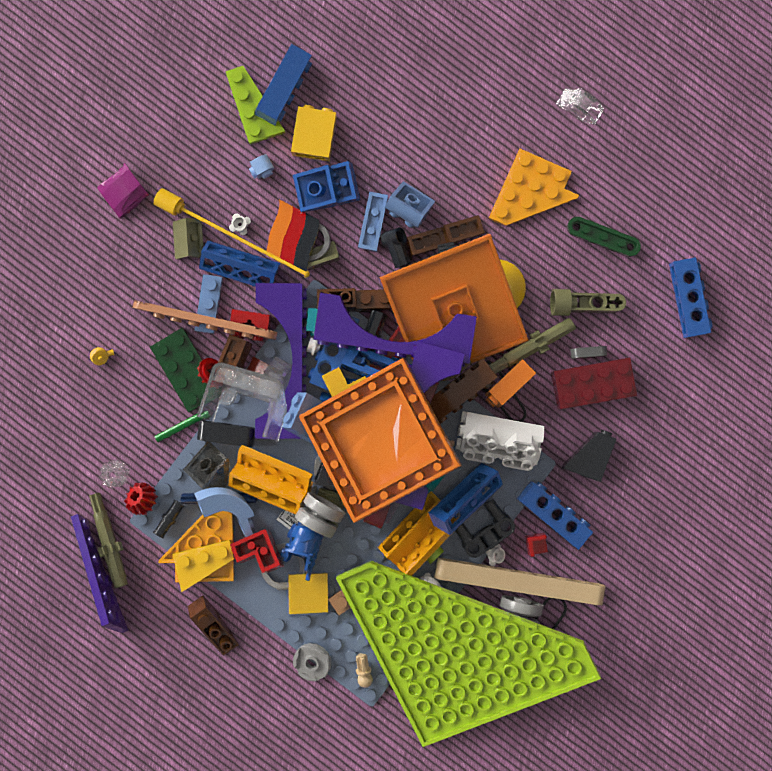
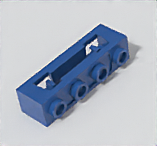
[341,345,412,378]
[428,463,503,535]

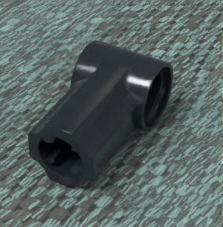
[381,227,411,268]
[365,310,387,351]

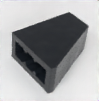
[562,430,616,482]

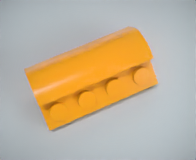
[228,445,313,514]
[378,491,459,576]

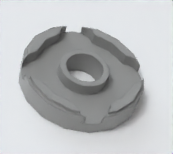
[293,643,331,681]

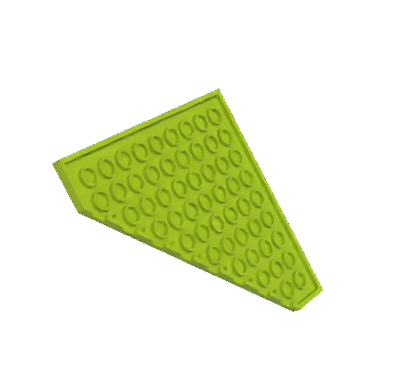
[336,561,601,747]

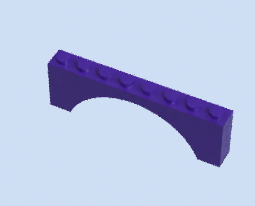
[255,283,307,439]
[313,293,477,367]
[396,342,465,510]

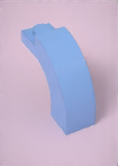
[194,487,255,537]

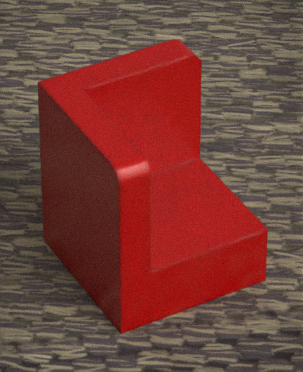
[525,532,548,557]

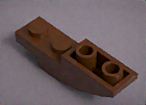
[317,288,392,312]

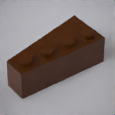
[430,359,497,424]

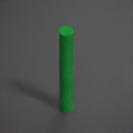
[154,409,209,442]

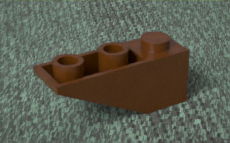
[187,595,239,656]

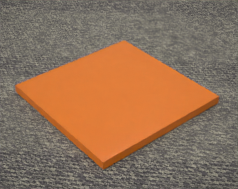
[379,233,529,363]

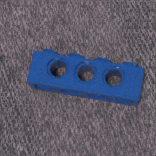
[669,257,712,338]
[308,316,360,391]
[516,481,593,550]

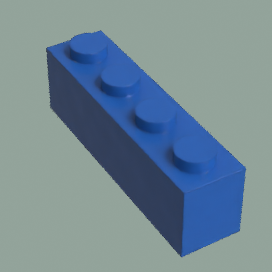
[255,44,312,126]

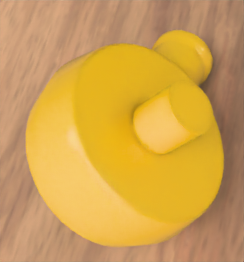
[90,347,114,365]

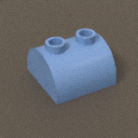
[385,181,435,228]

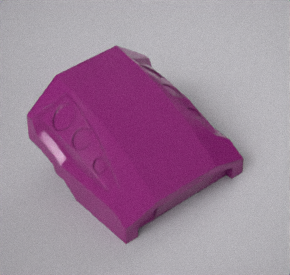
[97,163,149,219]

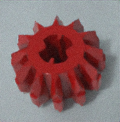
[124,482,158,515]

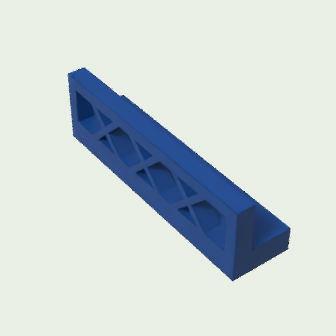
[199,241,280,287]

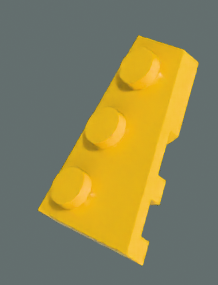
[172,540,235,592]

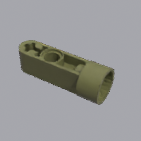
[550,289,626,316]

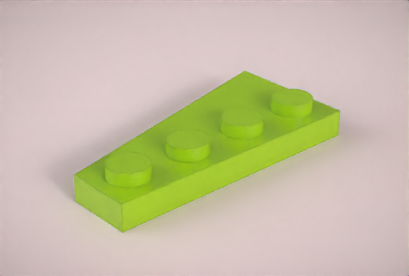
[225,66,286,145]

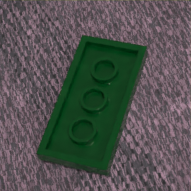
[150,327,222,413]

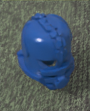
[280,522,324,581]

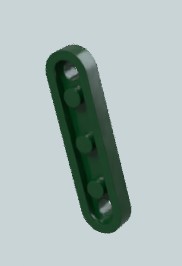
[567,217,641,257]

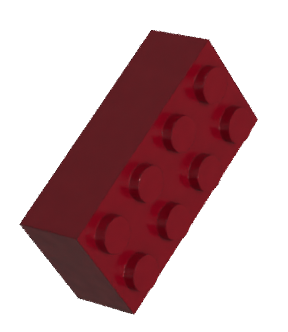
[551,358,637,409]

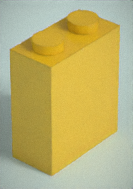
[291,105,337,162]

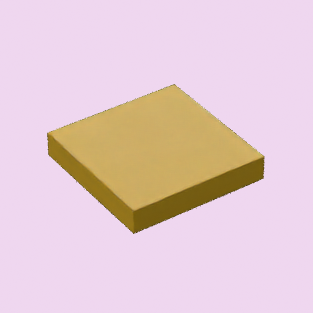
[288,573,328,614]

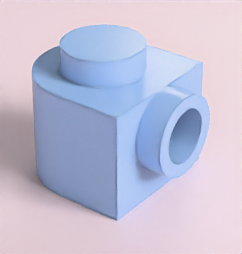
[249,154,274,179]

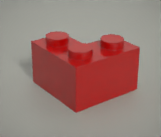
[230,529,284,574]

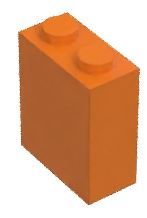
[485,359,536,408]

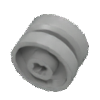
[295,492,346,538]
[500,595,544,624]

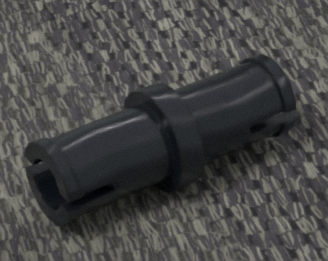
[153,499,185,539]

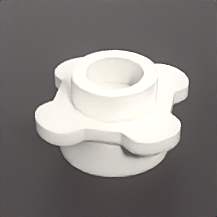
[229,214,251,235]
[307,337,321,356]
[486,544,505,566]

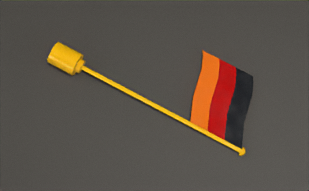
[154,188,319,278]

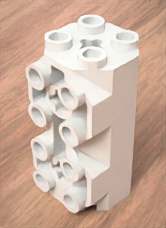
[456,411,544,471]

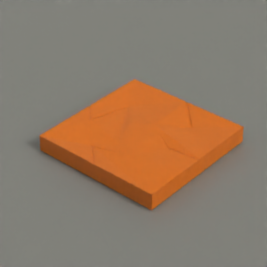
[299,358,462,523]

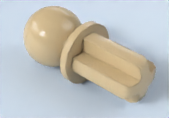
[356,653,373,688]

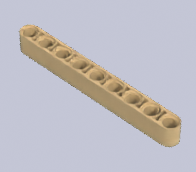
[434,558,606,605]

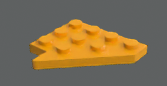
[159,511,234,582]

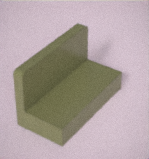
[173,218,203,259]
[307,241,340,271]

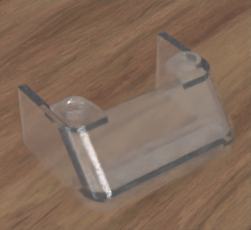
[197,363,287,442]

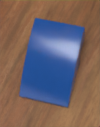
[293,161,361,212]

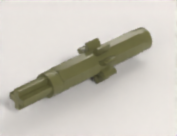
[489,318,576,374]
[89,493,128,589]

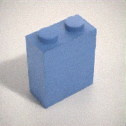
[282,392,323,444]

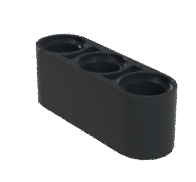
[197,420,255,447]

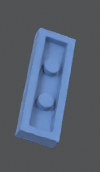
[358,191,388,252]
[195,274,223,334]

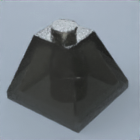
[183,442,230,490]

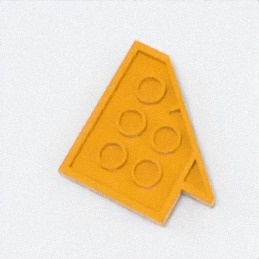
[488,149,579,226]

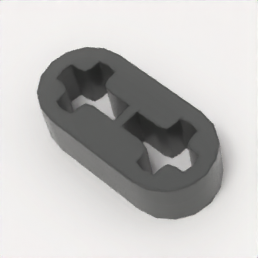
[570,346,607,359]

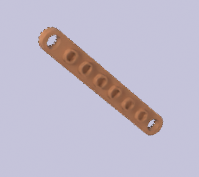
[132,300,278,340]

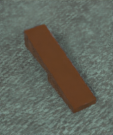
[405,215,485,258]

